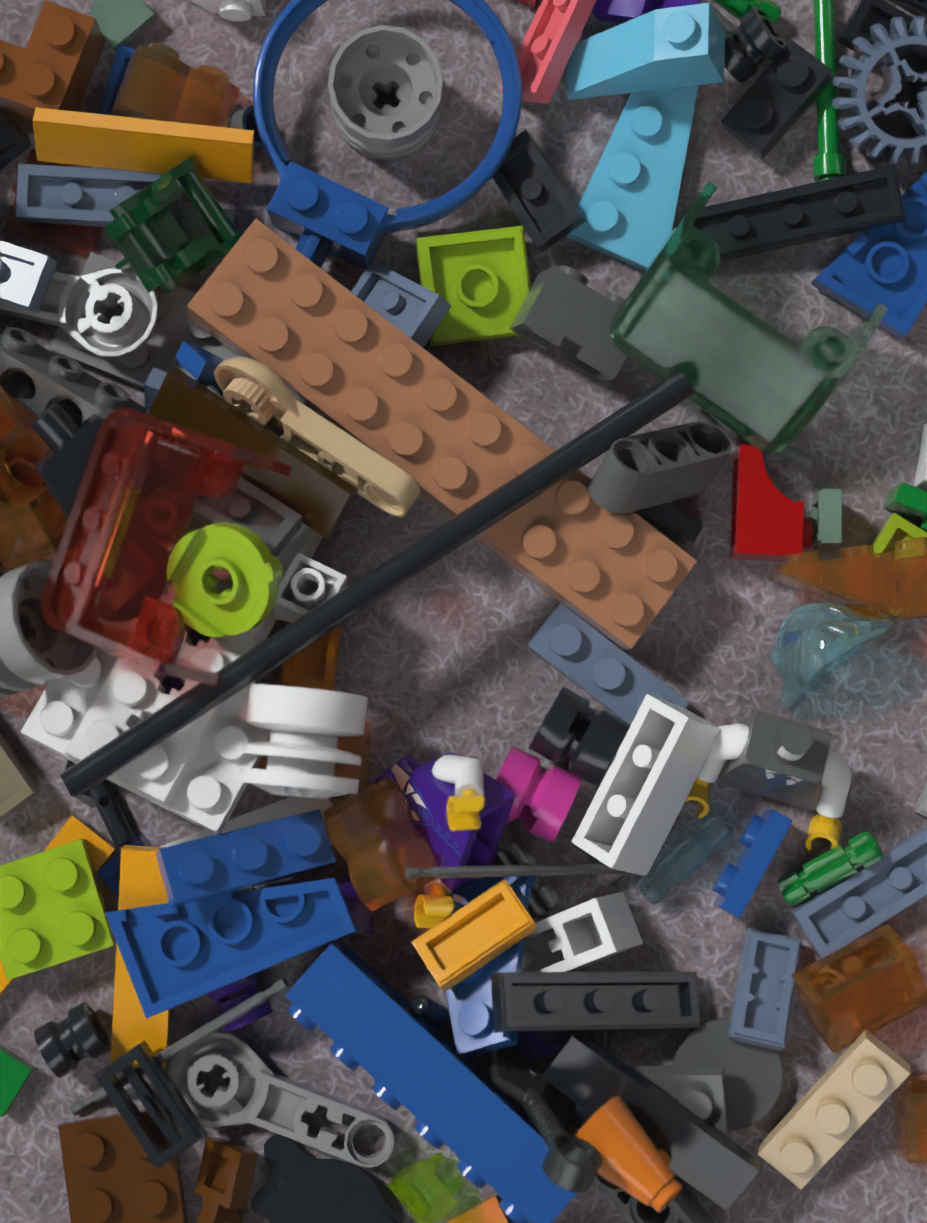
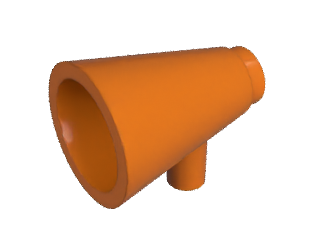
[575,1095,682,1213]

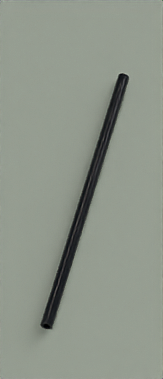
[60,371,694,798]

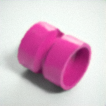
[496,746,582,843]

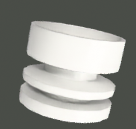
[239,684,368,800]

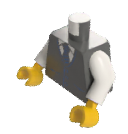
[681,712,851,851]

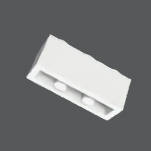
[572,694,721,876]

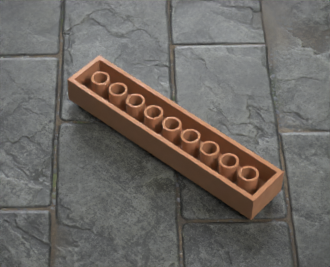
[187,218,697,650]

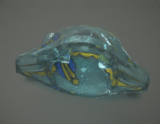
[767,601,898,711]

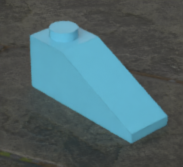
[566,3,725,100]

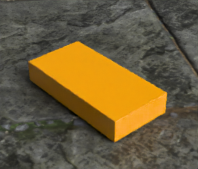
[412,878,538,992]

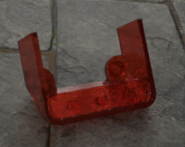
[41,408,292,685]

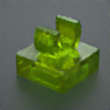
[386,1153,463,1223]

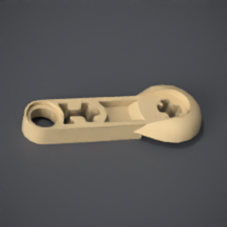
[214,356,421,517]

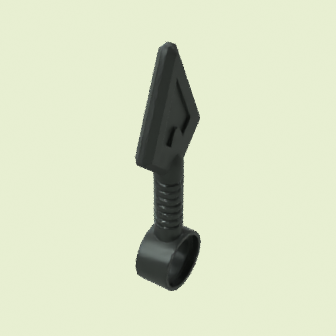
[488,1046,602,1193]

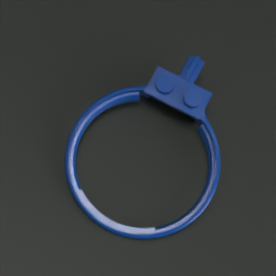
[253,0,522,270]

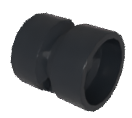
[528,686,630,786]

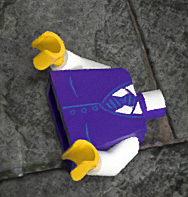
[391,753,516,929]

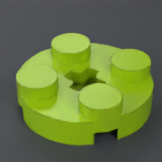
[167,521,283,637]

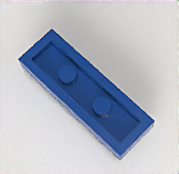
[156,809,336,908]

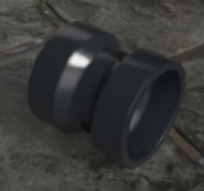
[724,6,787,83]
[34,1002,111,1078]

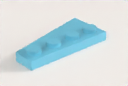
[566,85,699,280]

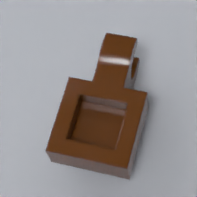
[194,1137,258,1223]

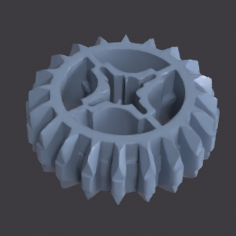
[832,16,927,166]

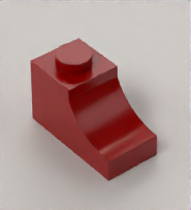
[729,444,812,562]

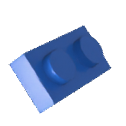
[712,809,793,918]

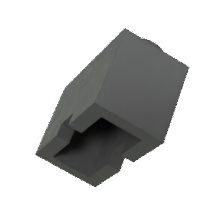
[509,265,646,382]

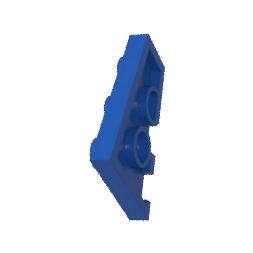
[445,863,536,1059]

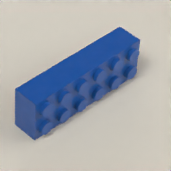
[284,938,577,1223]

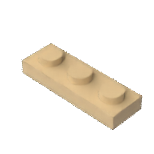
[758,1029,911,1190]

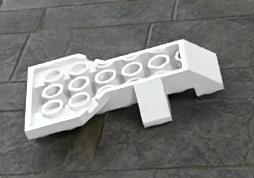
[20,425,347,835]

